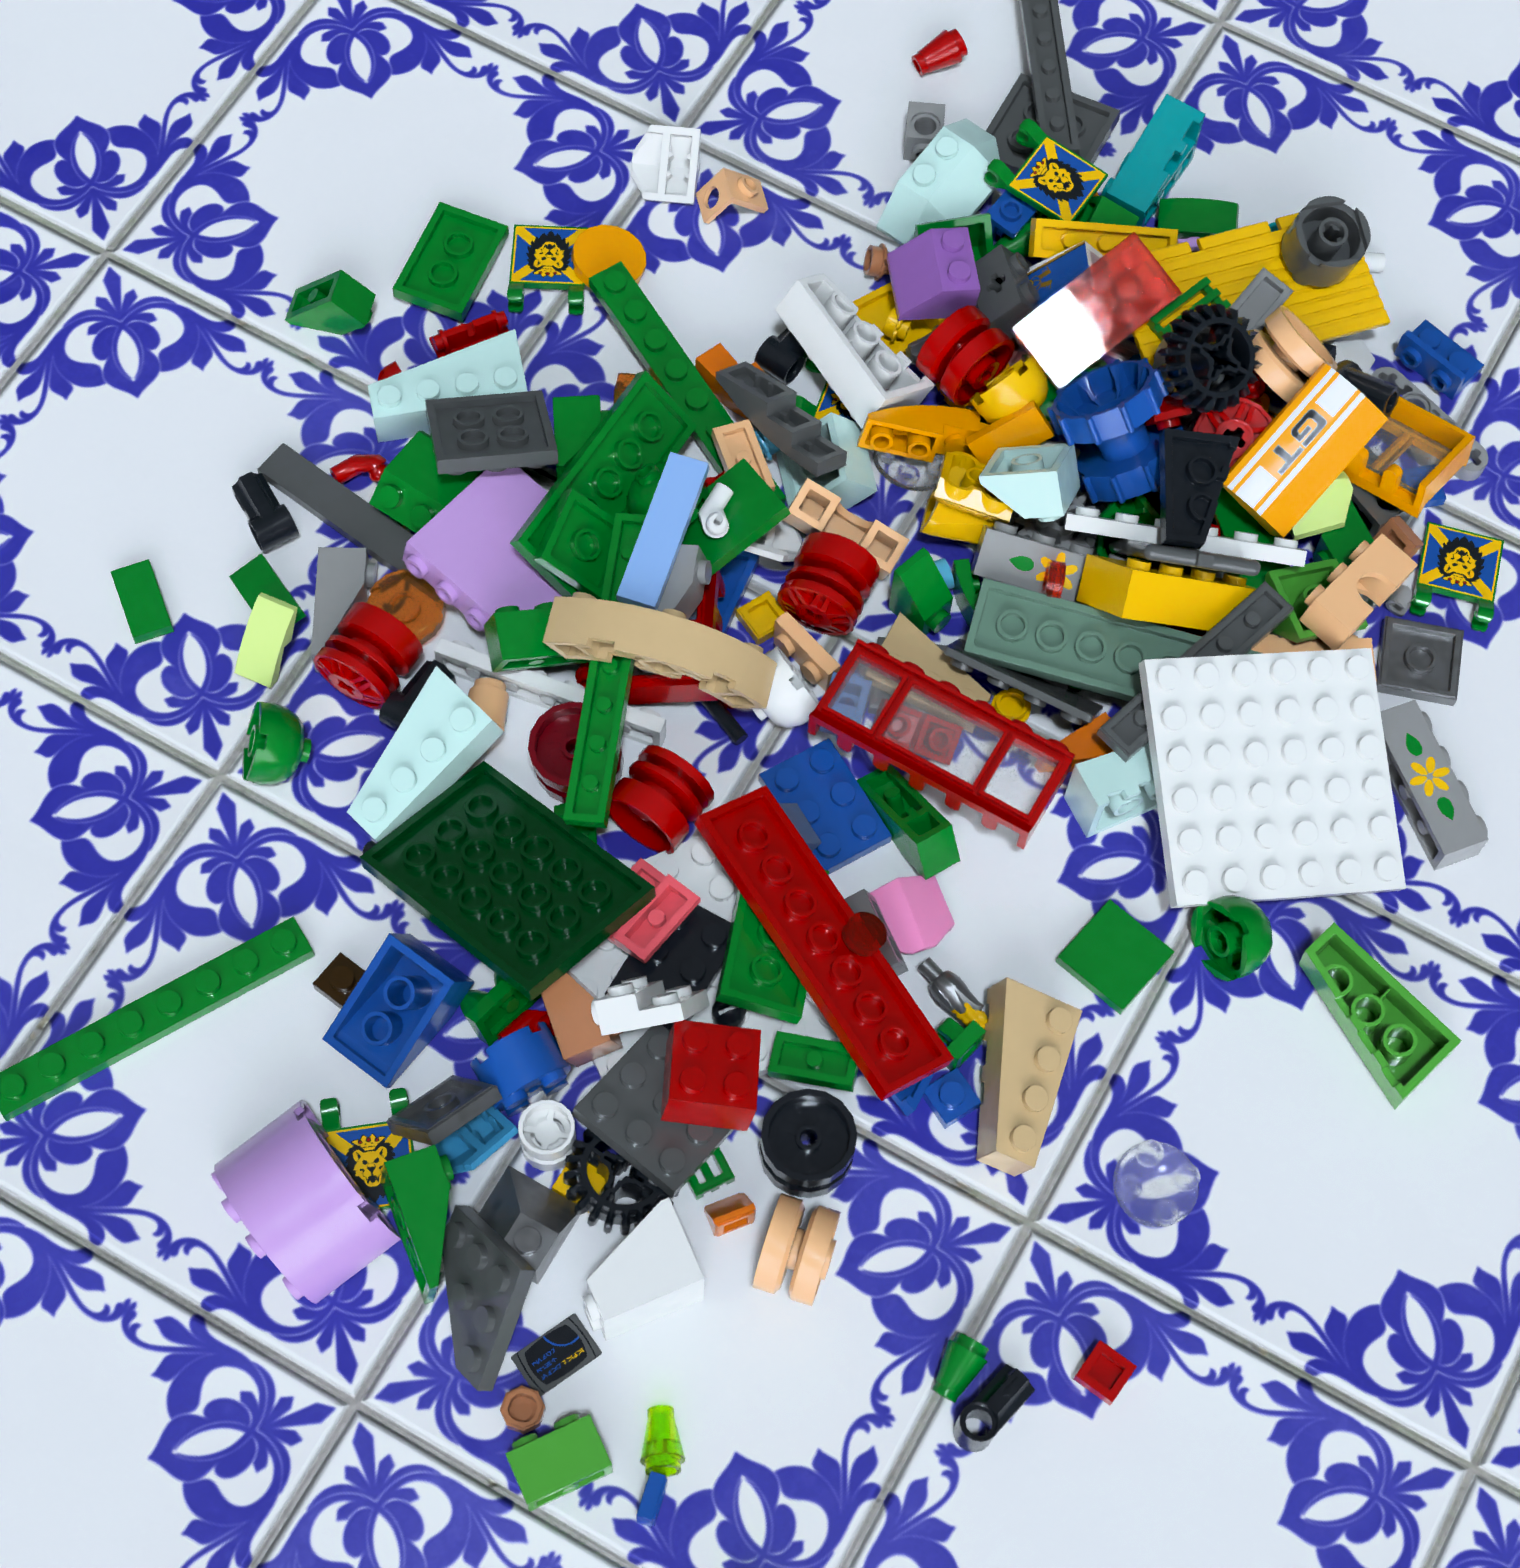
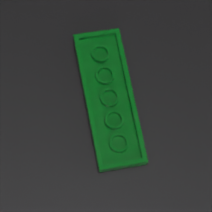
[510,370,697,597]

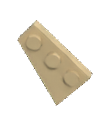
[864,612,991,734]

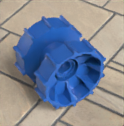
[1047,358,1183,504]

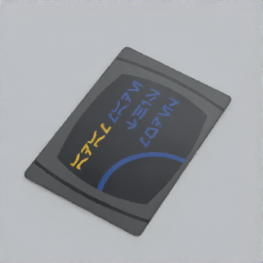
[511,1314,602,1397]

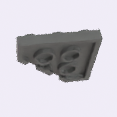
[442,1205,536,1391]

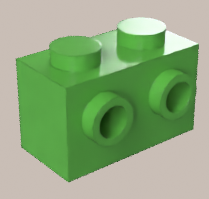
[505,1414,613,1512]

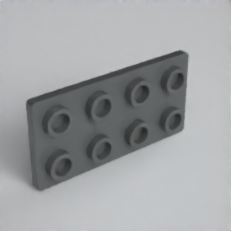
[943,639,1103,725]

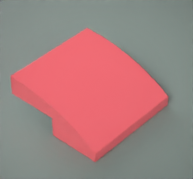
[607,858,701,963]

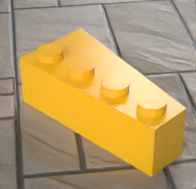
[1076,554,1257,631]

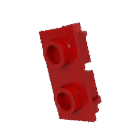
[429,309,509,358]

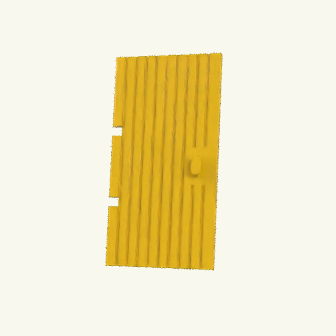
[1106,212,1390,366]

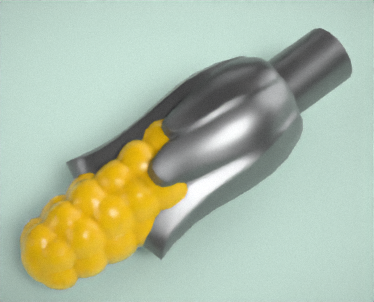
[918,957,989,1040]

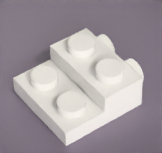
[591,976,710,1036]

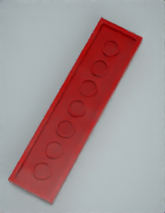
[695,785,954,1101]

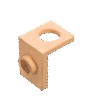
[696,167,769,224]

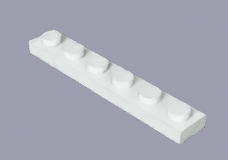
[1064,506,1307,567]
[434,638,666,747]

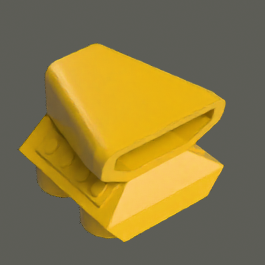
[920,451,1013,545]

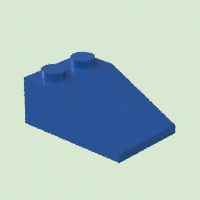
[322,933,474,1088]

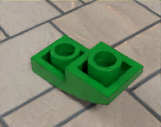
[1158,198,1239,238]
[229,553,306,623]
[952,559,980,628]

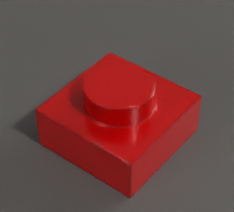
[1073,1340,1137,1406]

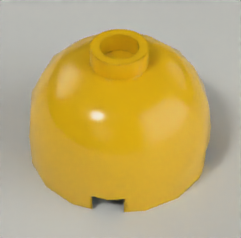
[969,354,1049,424]

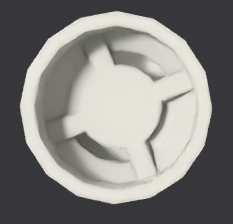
[518,1100,577,1171]

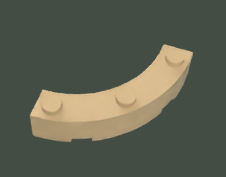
[542,592,777,709]

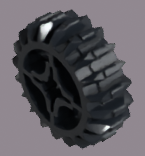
[1157,304,1263,413]
[563,1128,680,1236]

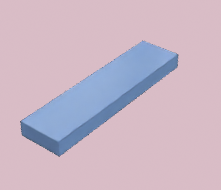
[616,452,709,610]

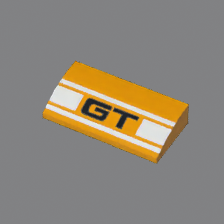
[1222,363,1388,538]

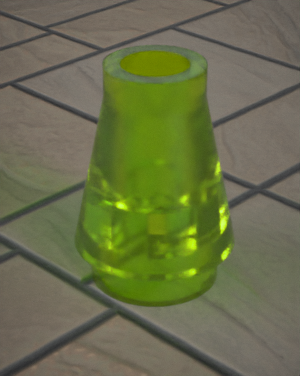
[640,1405,685,1477]

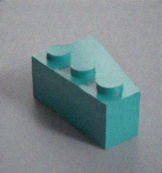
[1101,94,1205,227]

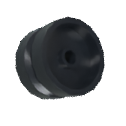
[759,1088,857,1198]

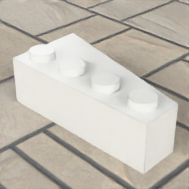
[775,273,935,429]

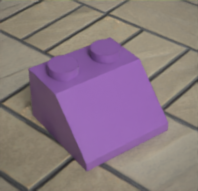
[886,227,981,321]

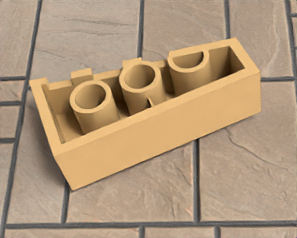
[976,977,1082,1177]

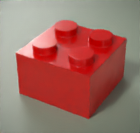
[660,1020,761,1131]

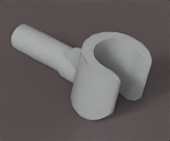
[1385,585,1412,616]

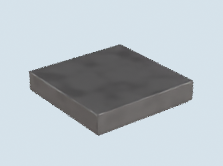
[1376,616,1464,706]
[386,1075,503,1146]

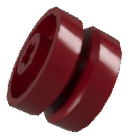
[528,702,624,803]

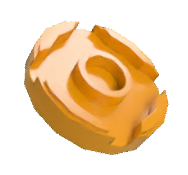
[571,225,646,287]

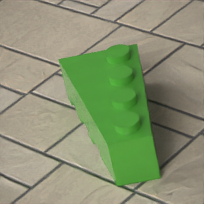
[1299,922,1462,1110]

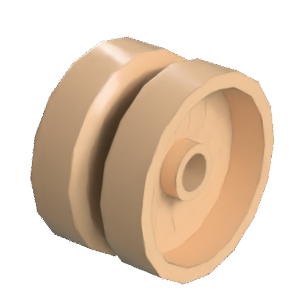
[1252,305,1338,403]
[752,1193,841,1306]

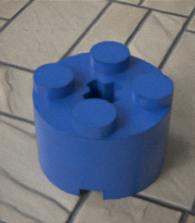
[470,1022,571,1117]

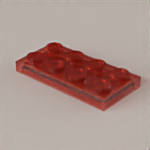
[1010,232,1182,390]

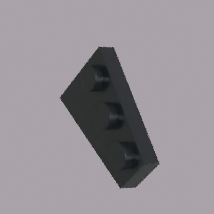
[1159,428,1241,549]

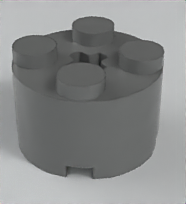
[1281,196,1371,287]

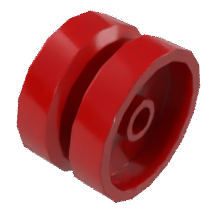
[916,305,1015,405]

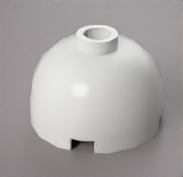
[752,646,819,728]

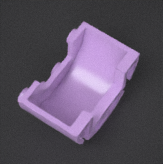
[211,1100,401,1304]

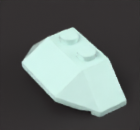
[877,118,1000,246]

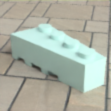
[368,329,528,443]
[347,666,504,842]
[1064,742,1157,838]

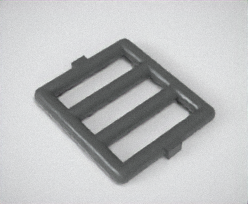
[1109,538,1261,576]

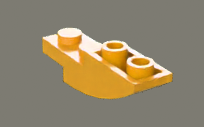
[857,405,990,463]

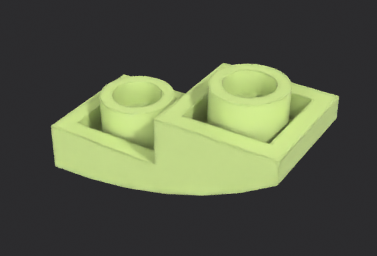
[234,592,298,688]

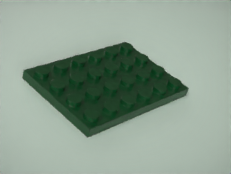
[360,761,656,1001]

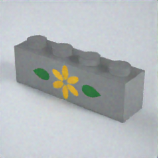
[971,521,1127,607]
[1380,700,1489,871]

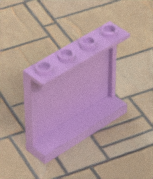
[402,467,580,633]

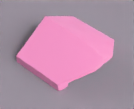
[870,875,955,954]

